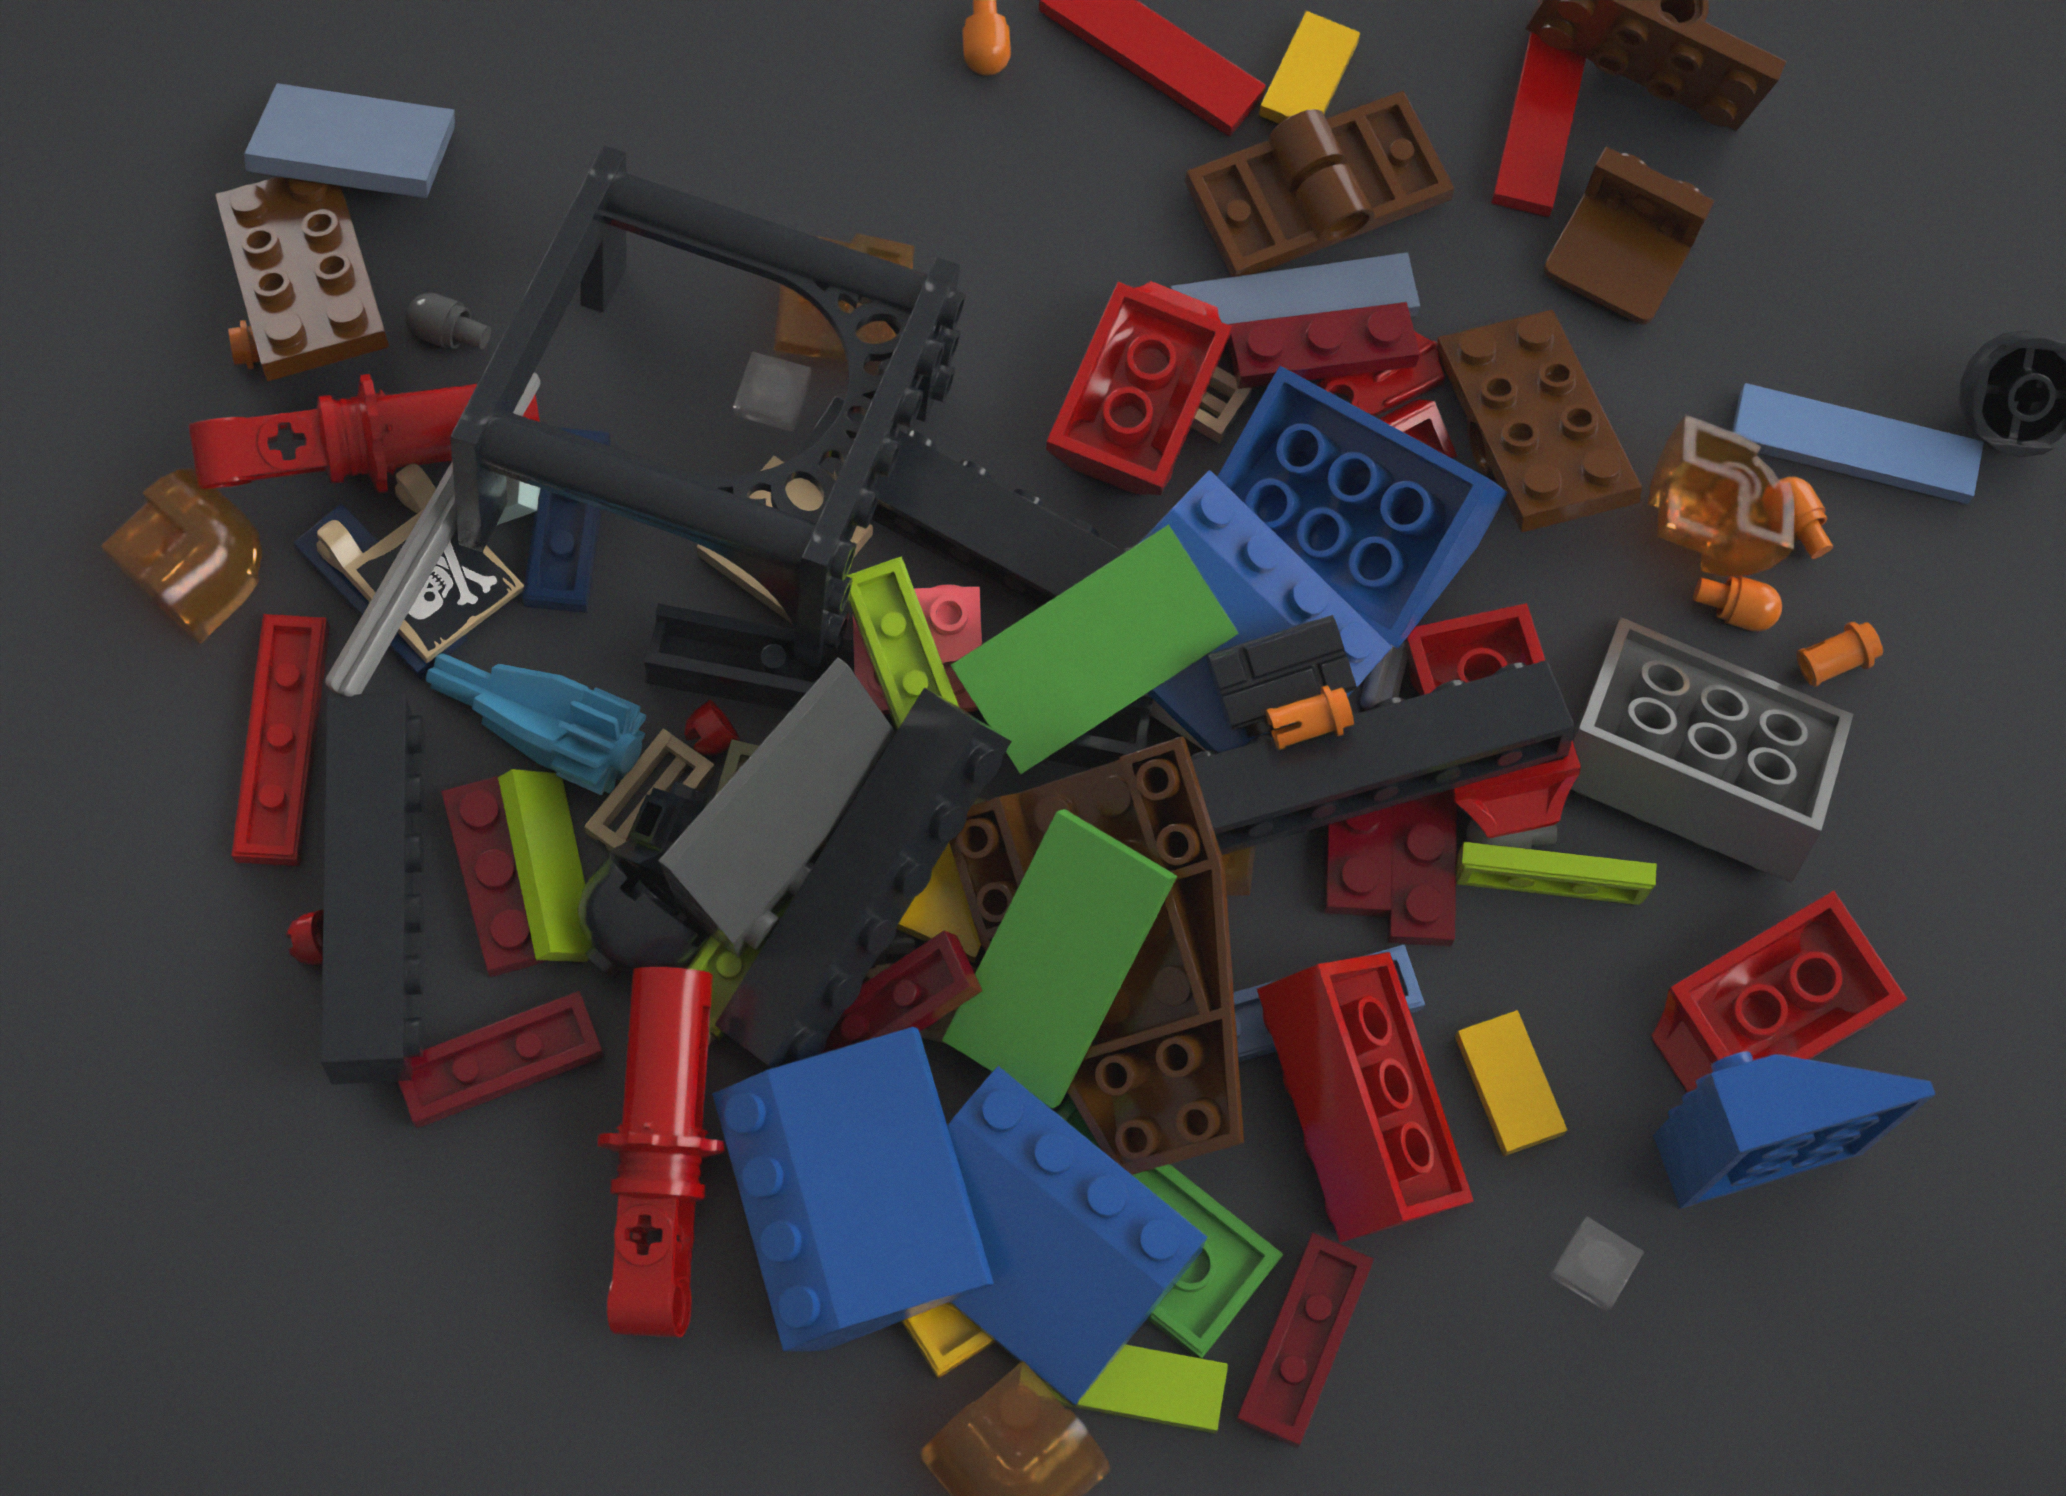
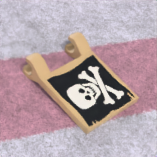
[316,464,524,663]

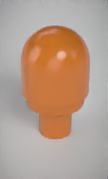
[962,0,1011,76]
[1766,477,1833,559]
[1693,576,1782,632]

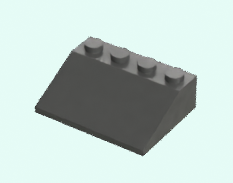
[1571,617,1854,883]
[659,658,896,958]

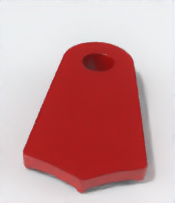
[1317,331,1445,417]

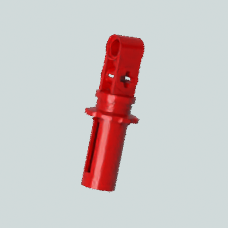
[188,374,540,493]
[598,967,725,1337]

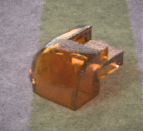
[1648,415,1795,576]
[101,468,263,644]
[919,1360,1111,1496]

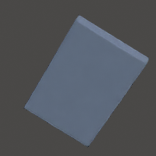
[244,83,455,198]

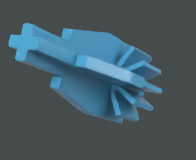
[426,653,646,795]

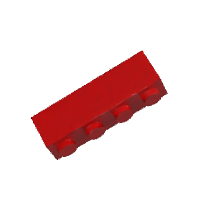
[1257,952,1474,1243]

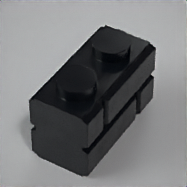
[1205,615,1357,738]

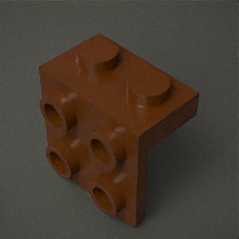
[1544,147,1715,325]

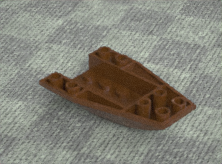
[949,736,1244,1175]

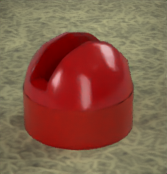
[684,700,740,756]
[286,909,324,965]

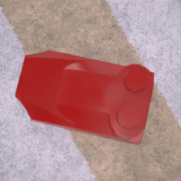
[1046,281,1232,496]
[1403,603,1581,838]
[1651,890,1908,1093]

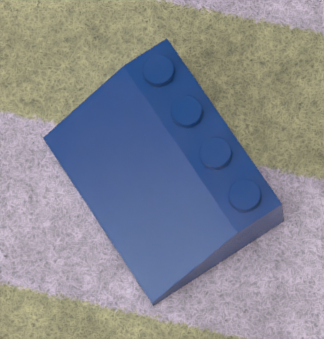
[1217,366,1508,648]
[1137,470,1392,753]
[713,1027,994,1351]
[1653,1051,1936,1209]
[947,1066,1207,1407]

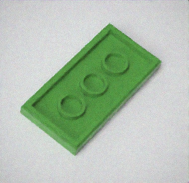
[950,525,1239,774]
[942,809,1177,1109]
[1056,1096,1283,1359]

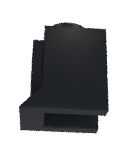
[607,781,710,878]

